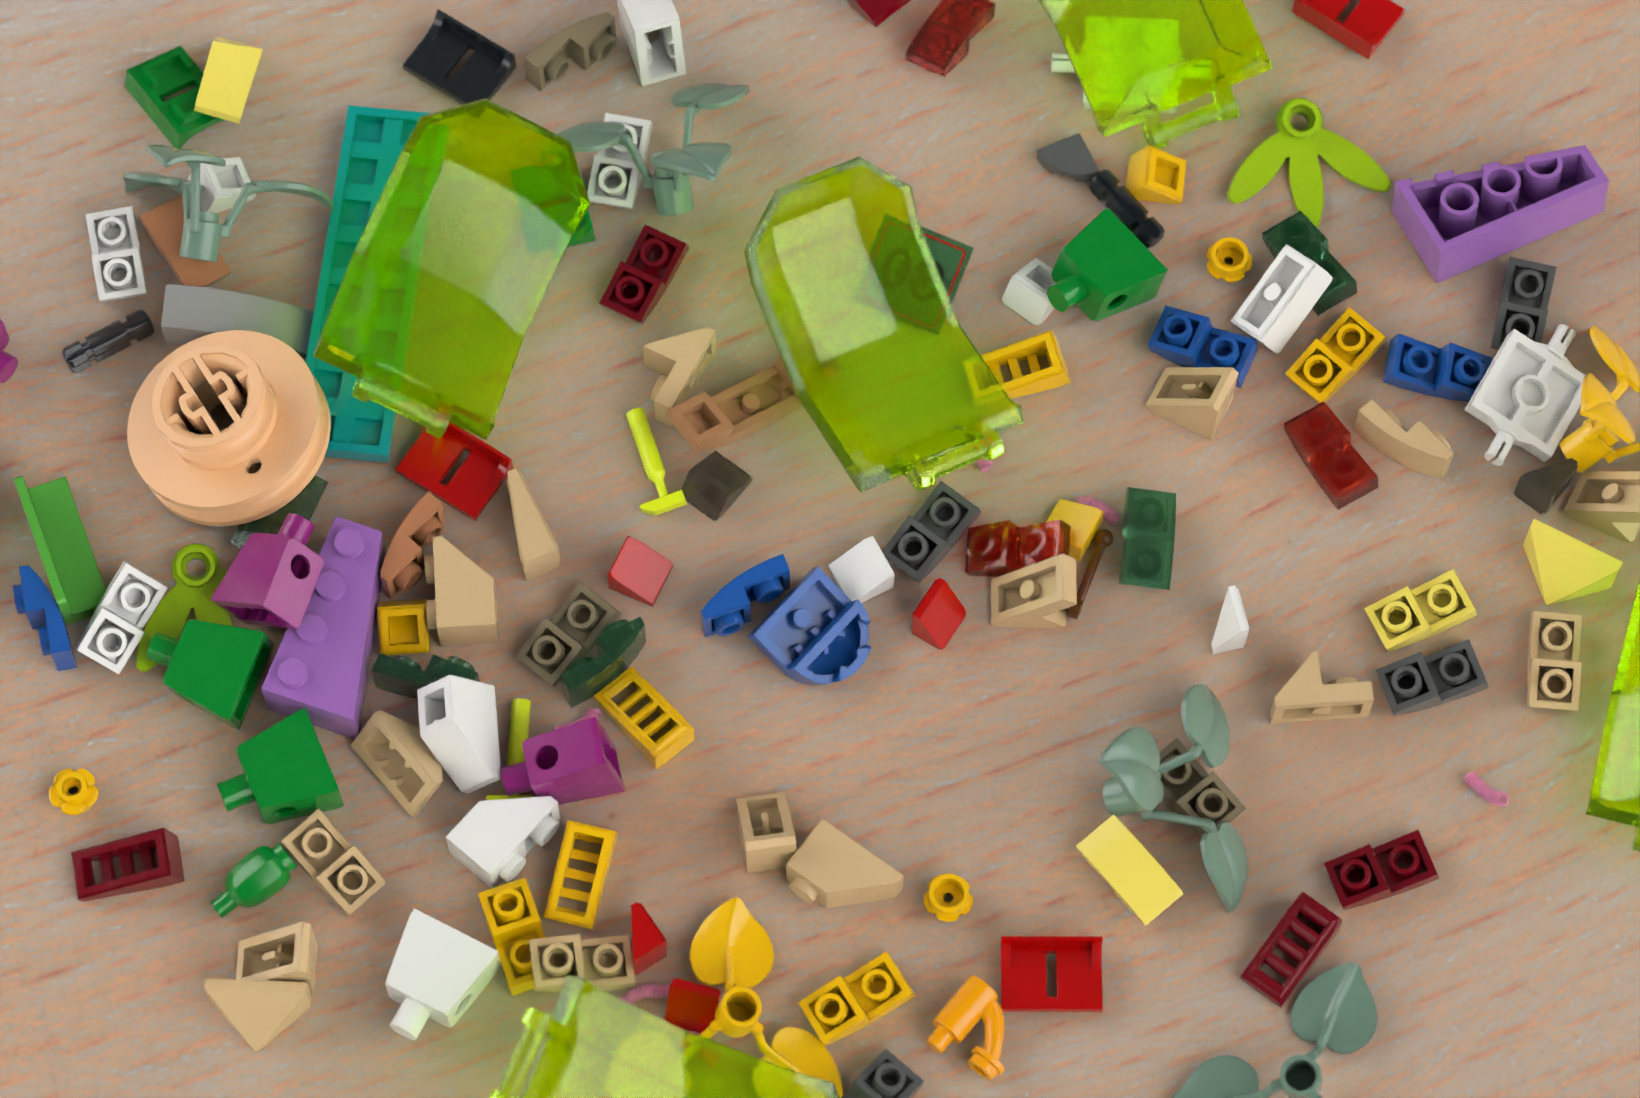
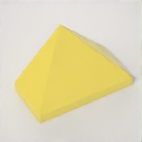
[194,36,263,124]
[1523,519,1623,606]

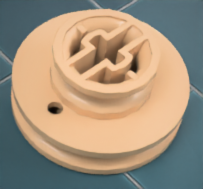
[127,330,331,527]

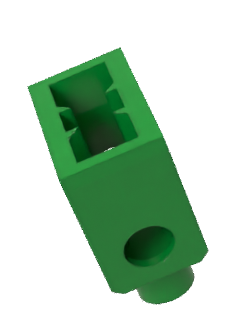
[1047,208,1168,321]
[147,619,274,730]
[217,708,344,824]

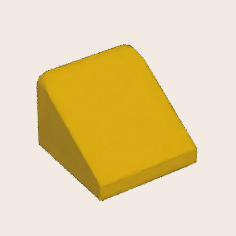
[1126,145,1187,205]
[1037,499,1104,562]
[377,599,430,655]

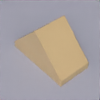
[1145,367,1238,440]
[736,792,796,874]
[236,921,318,994]

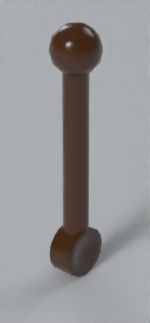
[1068,529,1114,620]

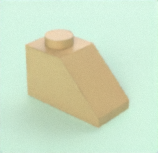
[786,818,904,908]

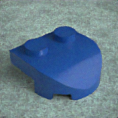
[748,566,871,685]

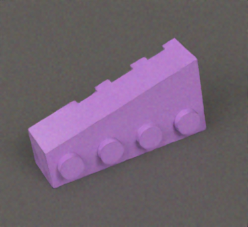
[1392,145,1609,283]
[261,516,386,739]

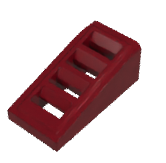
[71,827,185,902]
[1240,892,1342,1008]

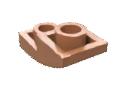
[139,194,231,287]
[380,491,446,599]

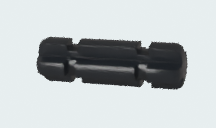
[1089,169,1165,249]
[62,310,154,373]

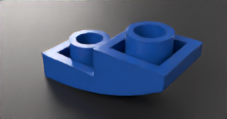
[1148,305,1258,388]
[1383,334,1492,402]
[701,554,790,637]
[13,565,77,671]

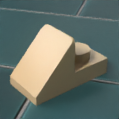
[642,327,716,428]
[1564,471,1640,542]
[991,554,1077,628]
[1269,649,1374,724]

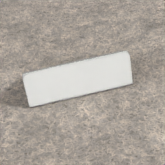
[1230,244,1332,354]

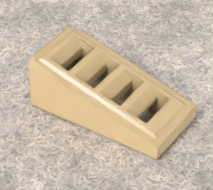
[507,468,561,581]

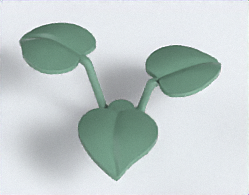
[541,83,749,216]
[123,145,334,262]
[1098,684,1248,912]
[1172,962,1377,1098]

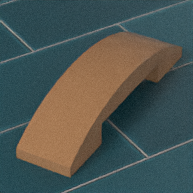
[666,337,843,450]

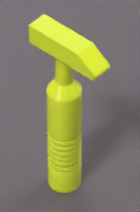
[626,408,687,516]
[486,698,533,800]

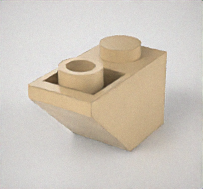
[424,536,499,646]

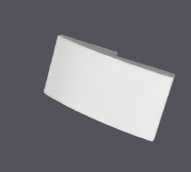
[586,113,653,210]
[85,206,147,303]
[76,561,168,674]

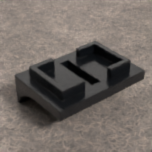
[403,9,517,115]

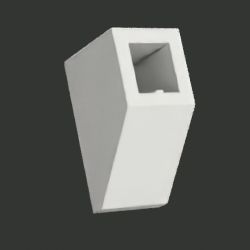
[417,675,501,794]
[446,796,560,889]

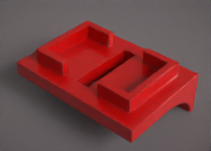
[1292,0,1405,60]
[395,411,514,521]
[1000,936,1103,1012]

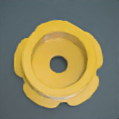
[1206,237,1253,283]
[49,768,98,815]
[923,874,973,922]

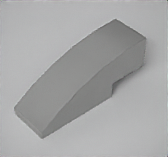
[161,284,314,359]

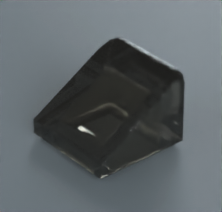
[681,450,753,521]
[1514,458,1578,515]

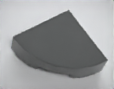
[1036,133,1100,182]

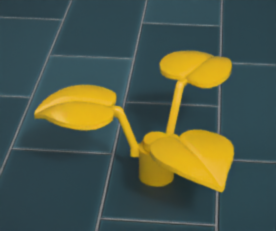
[1559,325,1640,473]
[603,897,843,1098]

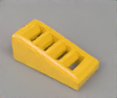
[962,330,1071,407]
[594,666,695,770]
[543,820,618,930]

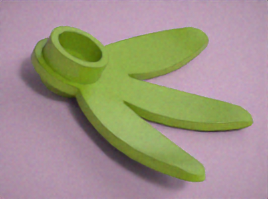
[1227,98,1391,229]
[135,543,233,672]

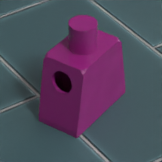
[211,513,324,629]
[501,717,625,805]

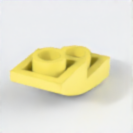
[1364,569,1477,652]
[1076,814,1184,926]

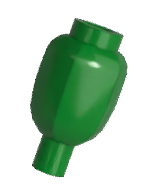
[210,843,298,918]

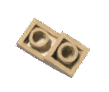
[1353,399,1454,478]
[1527,610,1582,712]
[279,809,387,916]
[529,934,636,992]

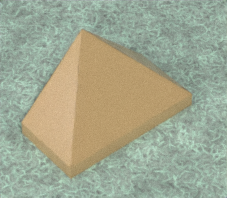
[350,710,442,817]
[204,978,312,1053]

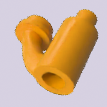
[925,975,1005,1081]

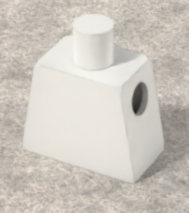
[617,0,686,86]
[385,908,501,1040]

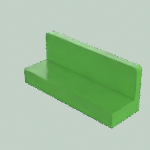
[13,475,106,625]

